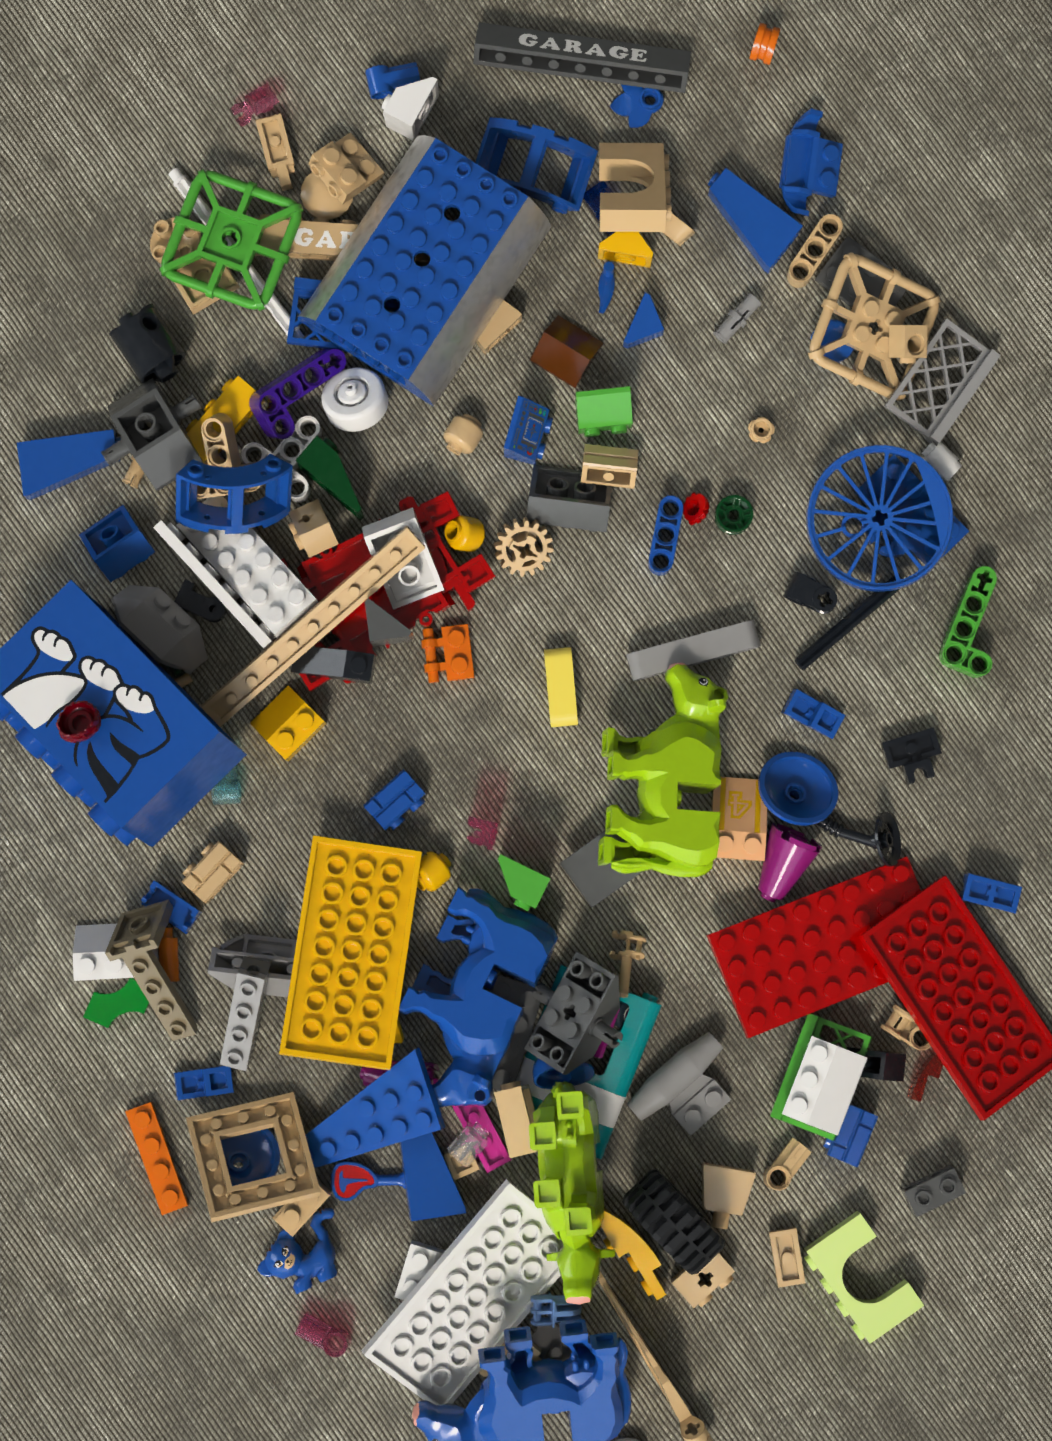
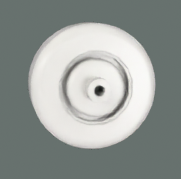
[321,367,388,432]

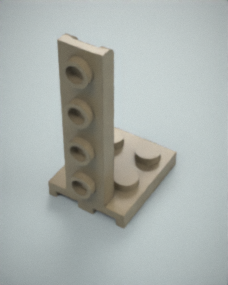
[105,900,198,1041]

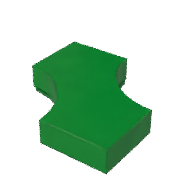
[83,978,150,1028]

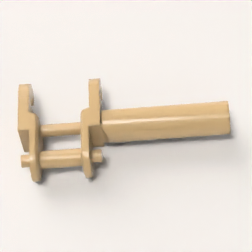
[609,930,647,998]

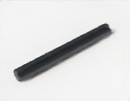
[795,575,900,670]

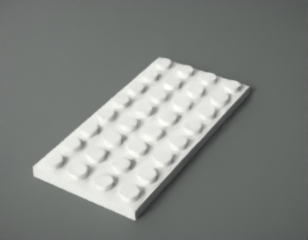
[361,1179,563,1405]

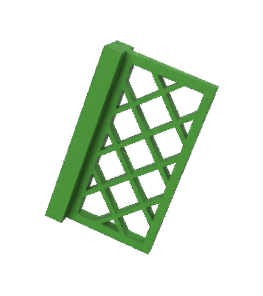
[770,1014,872,1141]

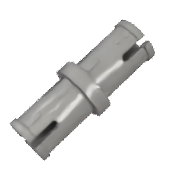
[713,293,762,344]

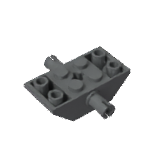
[101,378,203,491]
[524,951,623,1075]

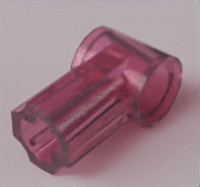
[295,1312,351,1357]

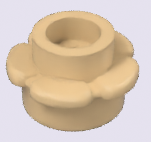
[748,417,775,443]

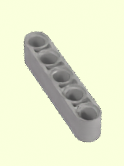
[626,620,761,681]

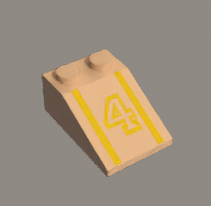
[711,777,767,862]

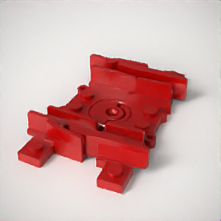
[281,491,496,692]

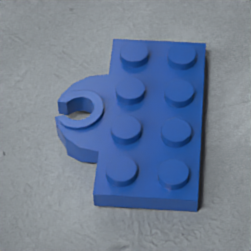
[854,455,969,565]

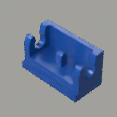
[960,873,1022,914]
[141,880,202,934]

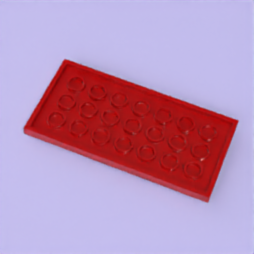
[706,857,921,1038]
[858,875,1052,1121]

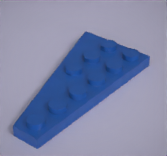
[305,1047,445,1168]

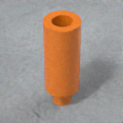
[158,928,180,982]

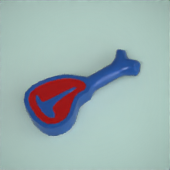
[331,1161,406,1201]

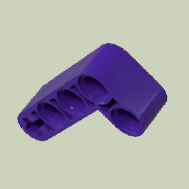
[249,349,346,439]

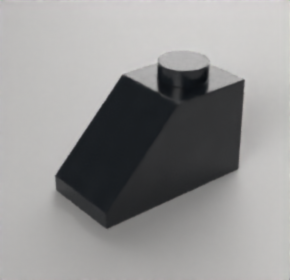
[847,1047,906,1082]

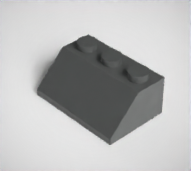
[527,465,612,532]

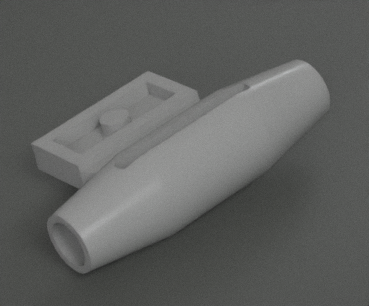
[627,1032,732,1136]

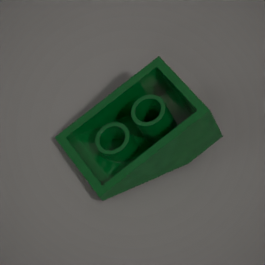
[295,436,364,521]

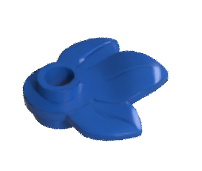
[610,85,663,128]

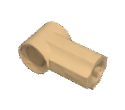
[763,1137,812,1191]

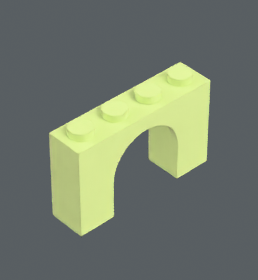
[804,1211,924,1344]

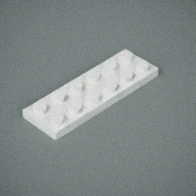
[176,496,319,638]
[153,520,276,649]

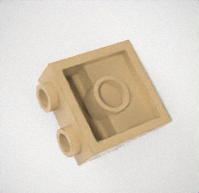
[308,132,385,205]

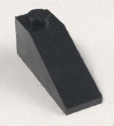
[291,647,376,684]

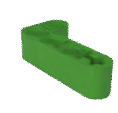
[939,566,997,678]

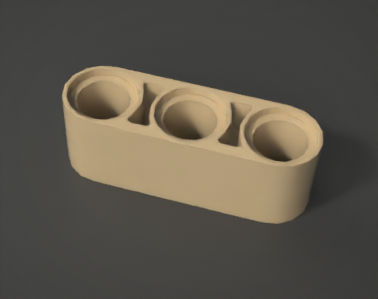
[787,214,843,288]

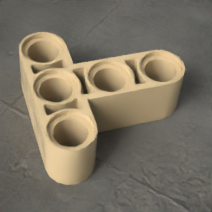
[197,413,265,499]

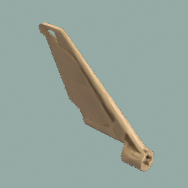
[599,1271,713,1441]

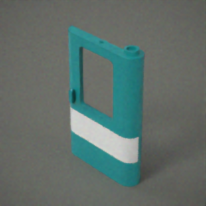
[516,965,662,1159]

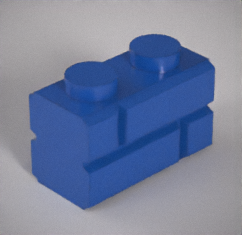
[363,769,426,831]
[823,1104,878,1167]

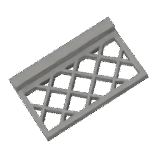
[884,318,1001,444]

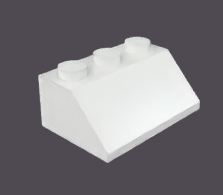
[73,923,159,981]
[782,1036,868,1135]

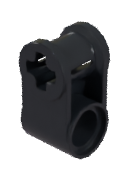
[783,572,837,614]

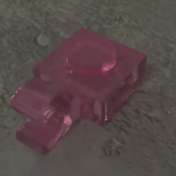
[230,83,279,127]

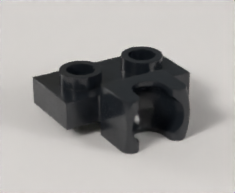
[880,727,942,785]

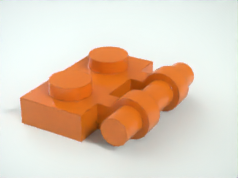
[421,624,474,683]

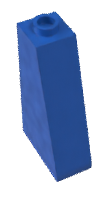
[708,168,803,274]
[17,429,121,500]
[399,1132,466,1221]

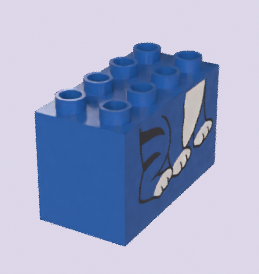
[0,580,247,847]

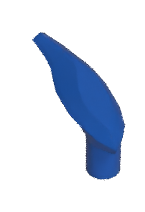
[598,262,615,314]

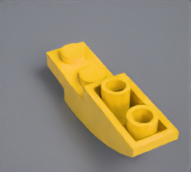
[598,1208,666,1300]

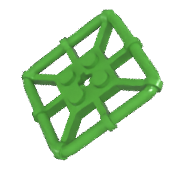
[159,169,304,311]

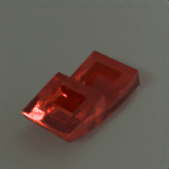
[907,1052,943,1102]

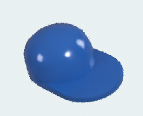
[532,1058,594,1089]

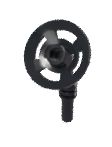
[816,812,901,867]

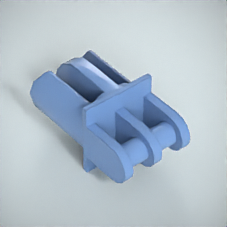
[530,1291,581,1328]

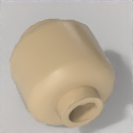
[443,414,483,455]

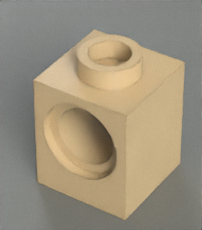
[889,325,928,363]

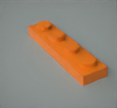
[125,1102,189,1215]

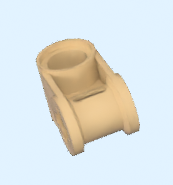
[880,1004,931,1050]

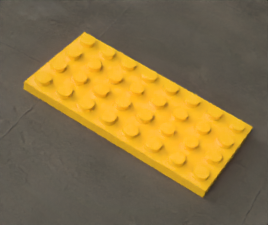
[279,835,422,1070]

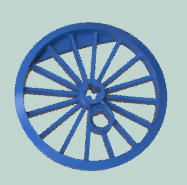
[806,445,954,592]

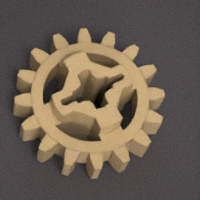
[494,517,554,577]

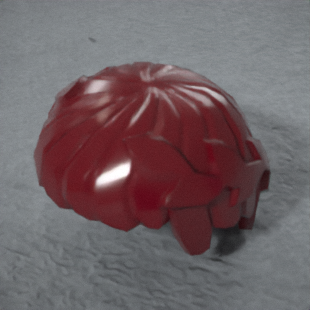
[56,701,101,743]

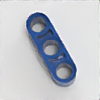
[648,496,683,576]

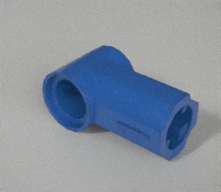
[365,62,420,99]

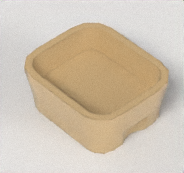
[662,213,695,247]

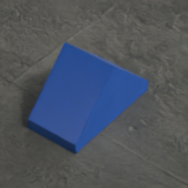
[623,293,664,349]

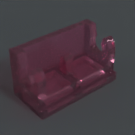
[467,816,499,852]

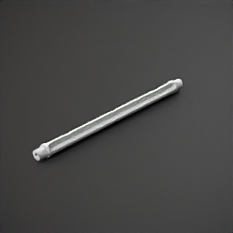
[168,168,305,339]

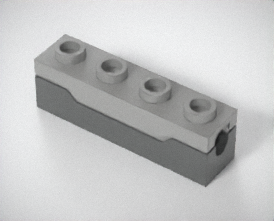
[220,956,271,1071]

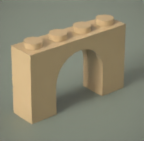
[599,143,672,232]

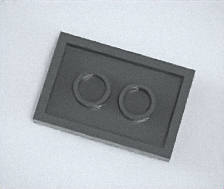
[815,236,907,327]

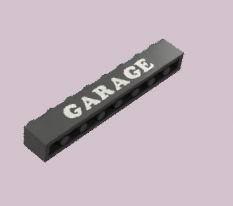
[473,22,691,93]

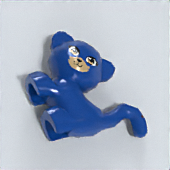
[257,1208,337,1294]

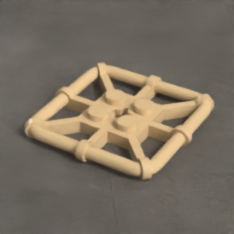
[808,252,941,401]

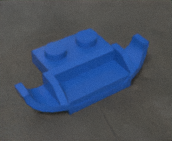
[779,108,843,216]

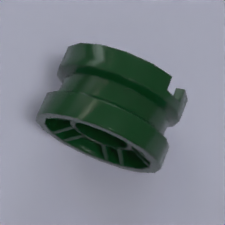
[715,495,753,535]

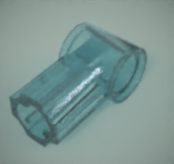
[211,765,241,805]

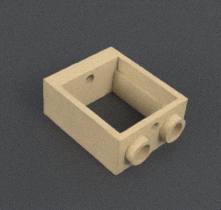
[494,1081,538,1158]

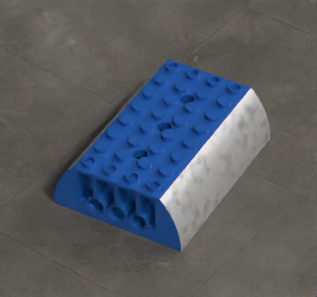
[297,135,551,407]

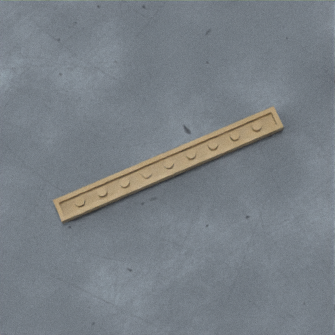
[202,526,425,727]

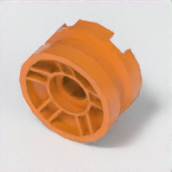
[749,22,781,65]

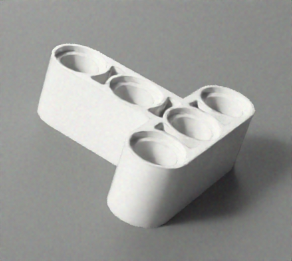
[241,416,322,503]

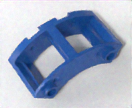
[475,117,598,214]
[176,454,293,534]

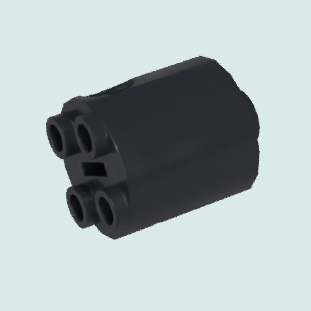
[109,303,186,384]

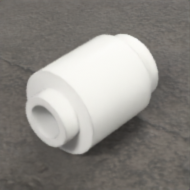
[922,441,962,481]

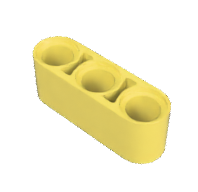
[544,647,578,727]

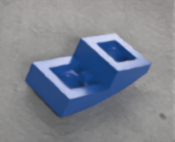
[781,689,846,739]
[173,1066,234,1100]

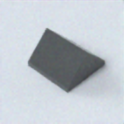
[365,598,414,647]

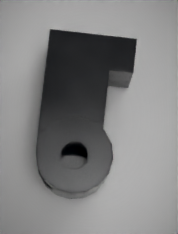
[174,579,226,623]

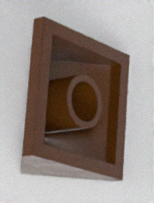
[530,315,604,389]

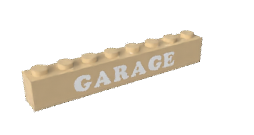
[253,214,430,267]

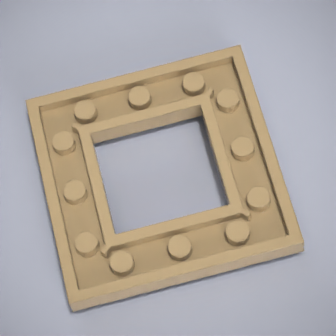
[186,1092,321,1223]

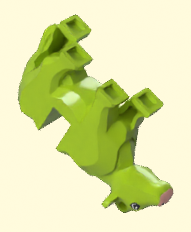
[598,663,728,877]
[529,1081,615,1305]

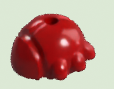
[683,492,709,525]

